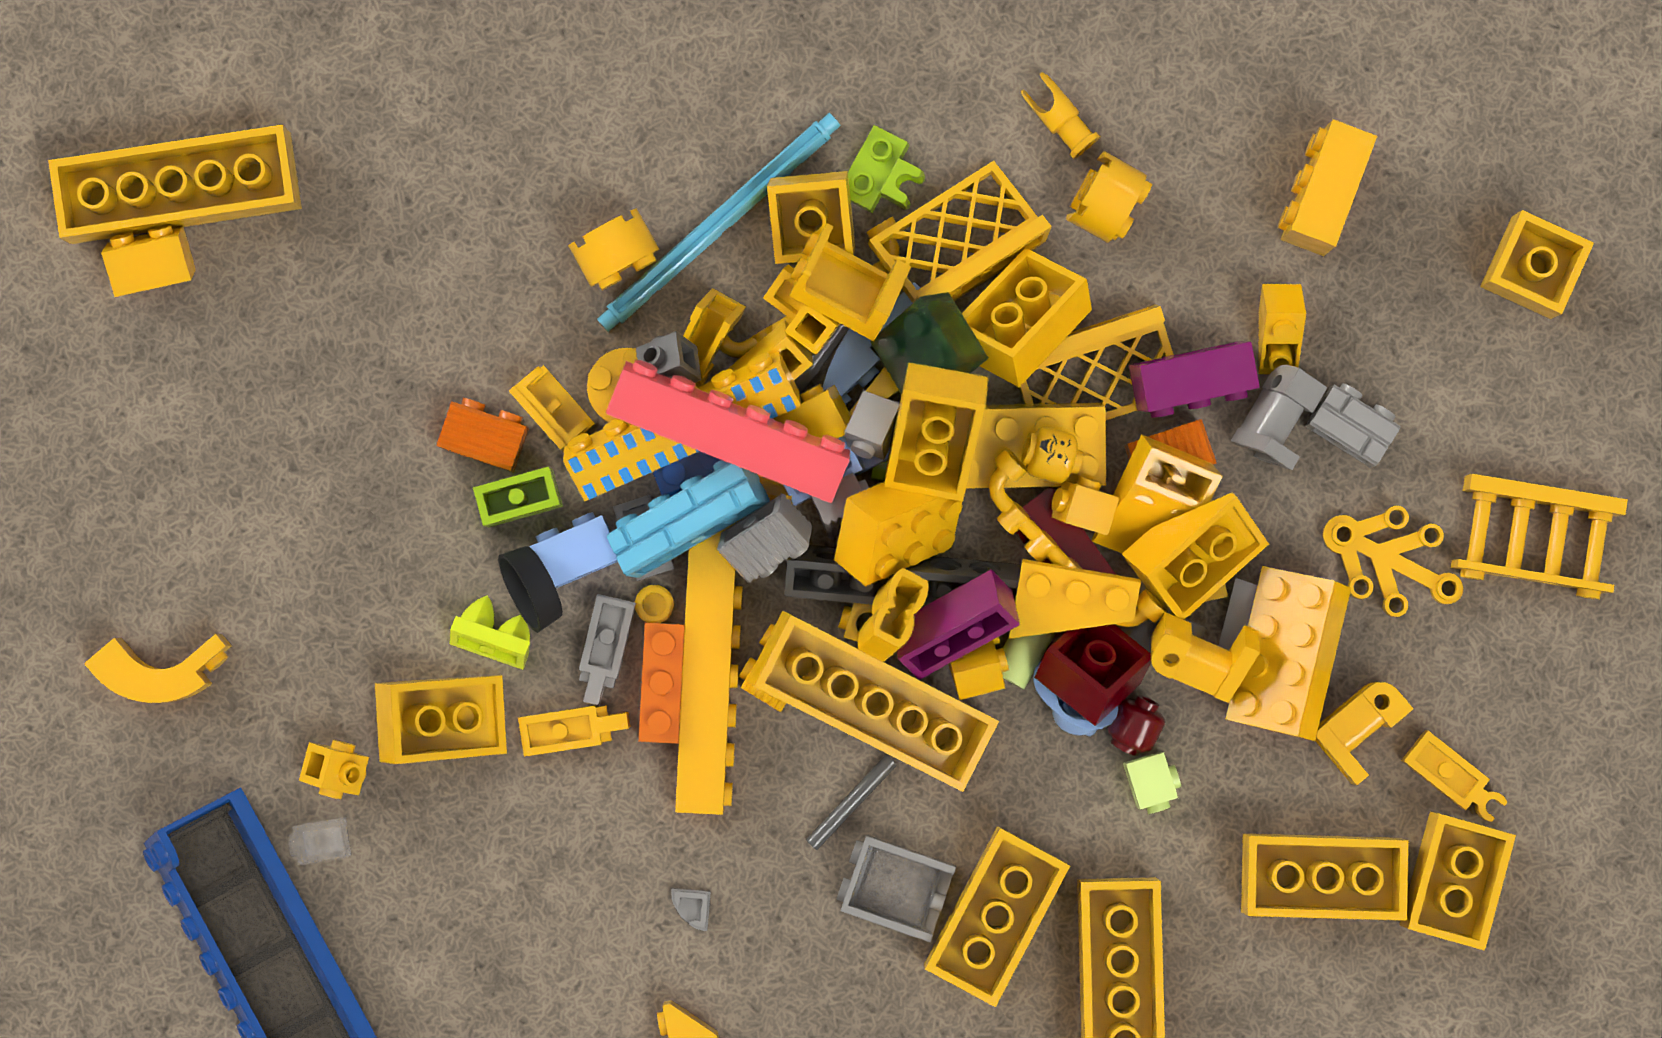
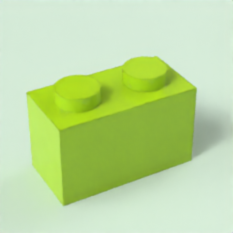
[473,466,563,528]

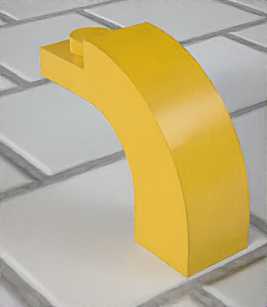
[84,634,232,703]

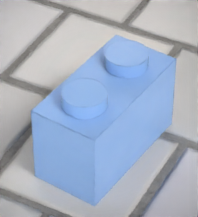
[529,512,618,588]

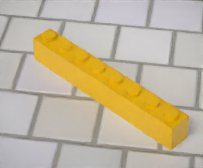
[675,517,745,815]

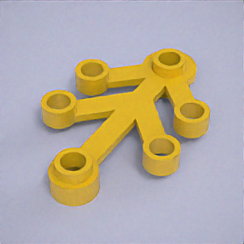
[1323,506,1463,617]

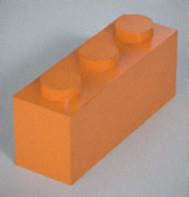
[638,623,685,744]

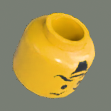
[1021,427,1083,483]

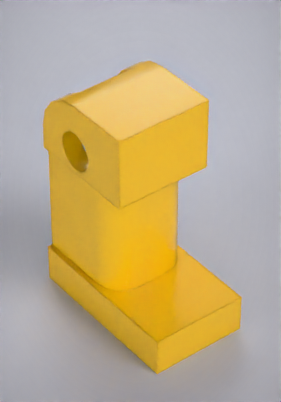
[683,288,746,387]
[1151,612,1260,703]
[1315,682,1413,785]

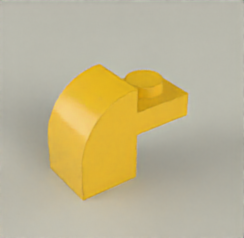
[763,264,840,355]

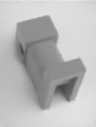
[1231,365,1328,470]

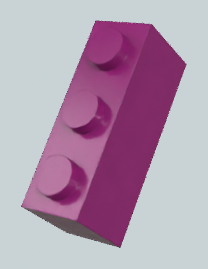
[1129,341,1260,418]
[896,569,1020,680]

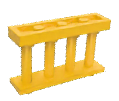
[1451,474,1628,600]

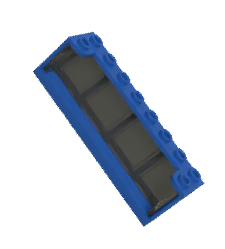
[143,787,377,1038]

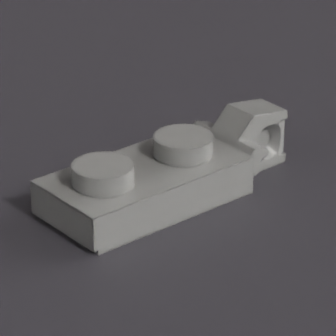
[579,594,636,706]

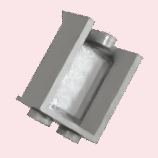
[836,835,956,942]

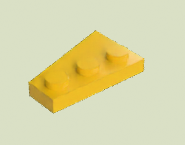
[1009,559,1141,639]

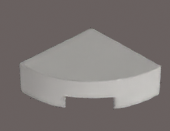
[671,888,711,931]

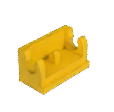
[509,365,595,452]

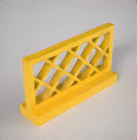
[868,161,1052,322]
[1019,305,1174,420]

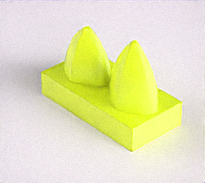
[449,595,530,670]

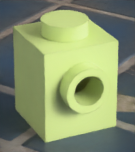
[1123,752,1181,814]

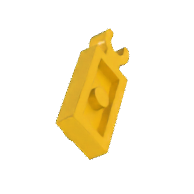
[1401,730,1507,822]

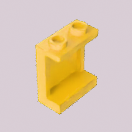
[789,223,911,341]

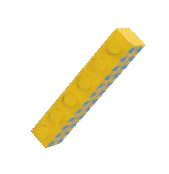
[563,351,801,502]

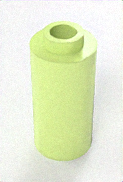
[1002,632,1057,689]

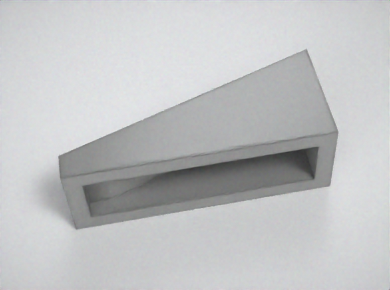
[1218,578,1257,650]

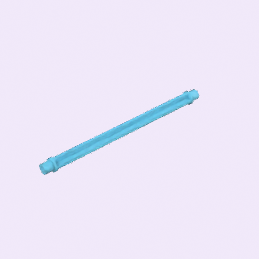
[597,113,841,332]

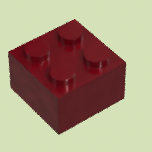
[1034,624,1152,726]

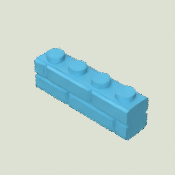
[606,460,770,578]

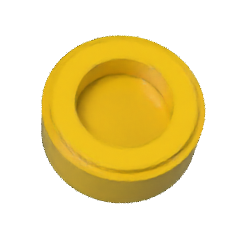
[635,585,674,623]

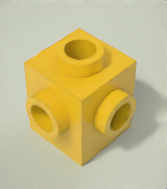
[299,740,369,799]

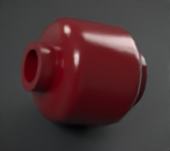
[1107,695,1165,756]

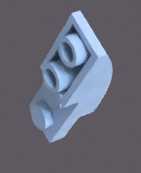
[823,282,920,405]

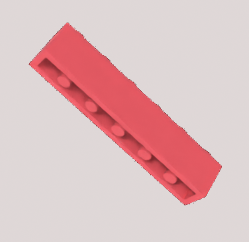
[605,360,850,503]

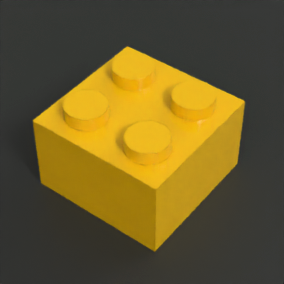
[767,171,855,264]
[1480,210,1594,319]

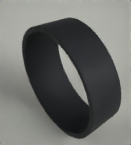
[498,546,563,633]

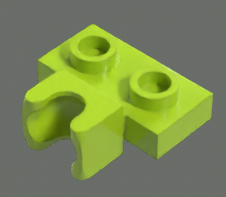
[848,125,925,213]

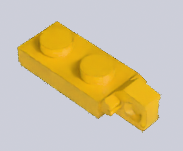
[518,705,631,757]

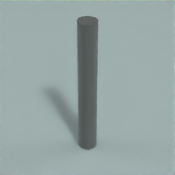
[806,754,897,850]

